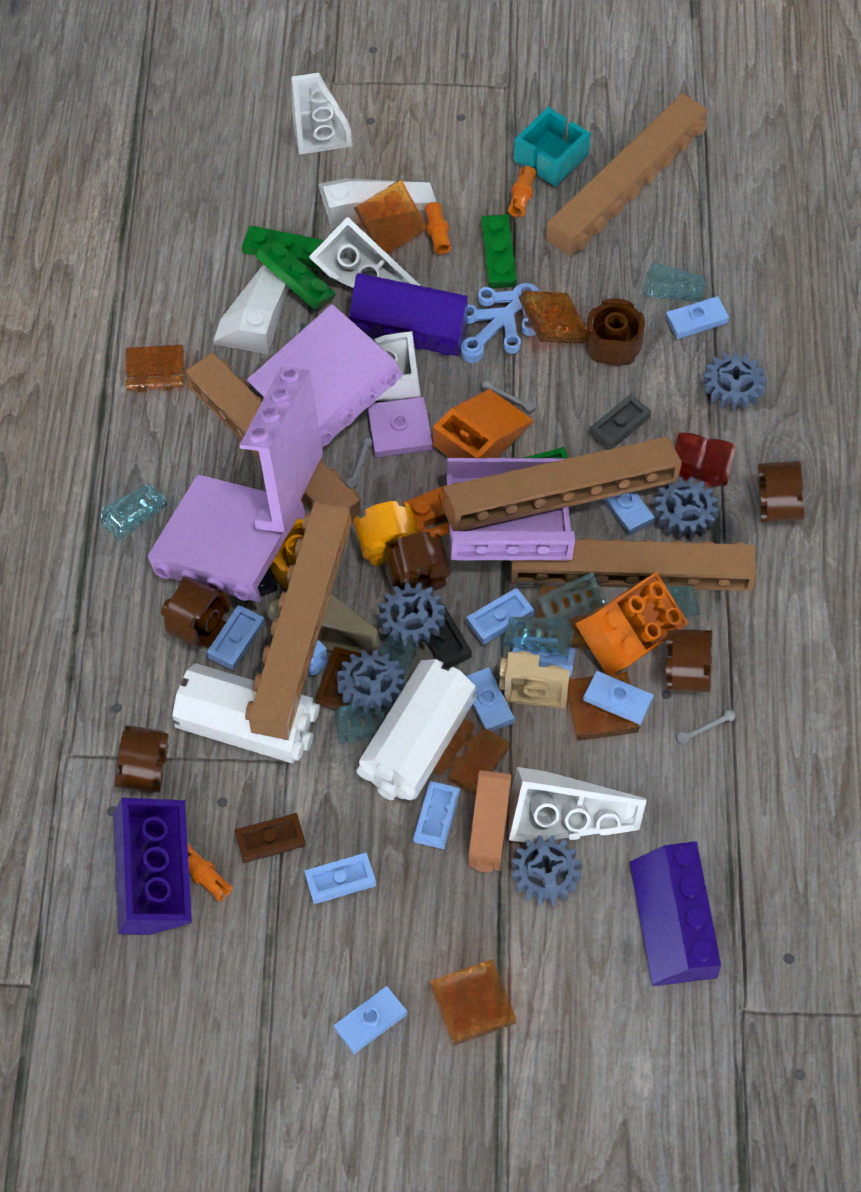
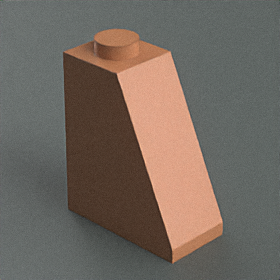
[468,770,512,873]

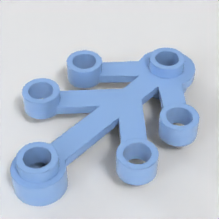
[461,283,540,363]

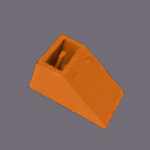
[433,389,534,458]
[575,572,689,675]

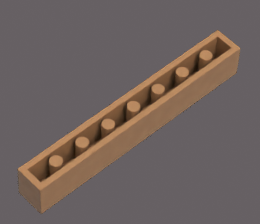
[546,93,708,257]
[185,352,361,522]
[442,436,682,531]
[245,502,351,740]
[511,538,756,591]

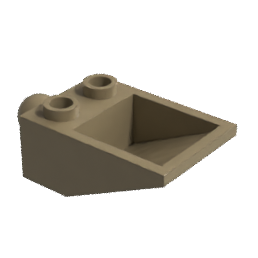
[266,594,380,656]

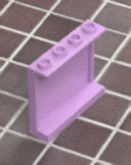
[247,304,403,448]
[240,367,323,533]
[446,458,575,560]
[148,474,306,603]

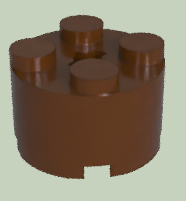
[586,298,645,365]
[758,461,804,522]
[383,532,451,590]
[161,577,231,649]
[666,629,712,692]
[114,725,169,794]

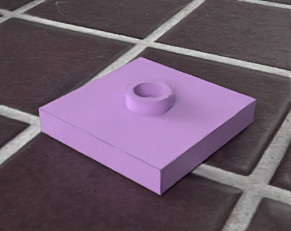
[367,397,433,458]

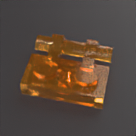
[126,345,184,392]
[433,720,510,796]

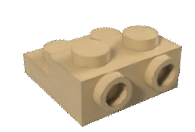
[499,651,570,709]

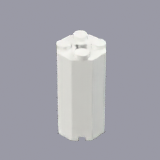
[356,659,476,800]
[172,663,320,763]

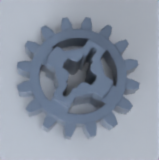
[703,351,767,411]
[653,477,719,539]
[378,582,445,648]
[337,650,405,714]
[511,835,582,906]

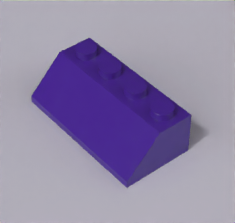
[349,273,468,357]
[114,798,192,935]
[630,841,721,986]

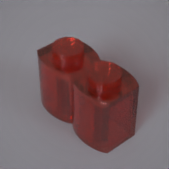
[675,433,737,487]

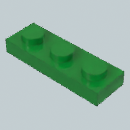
[481,214,517,289]
[242,225,325,269]
[255,240,336,310]

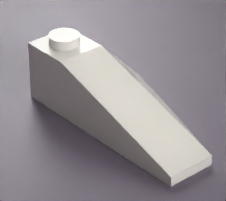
[291,73,352,155]
[318,178,436,229]
[309,217,421,288]
[213,264,289,354]
[375,331,421,401]
[508,767,647,844]

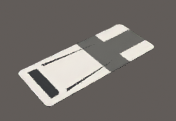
[517,582,576,587]

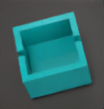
[513,107,591,187]

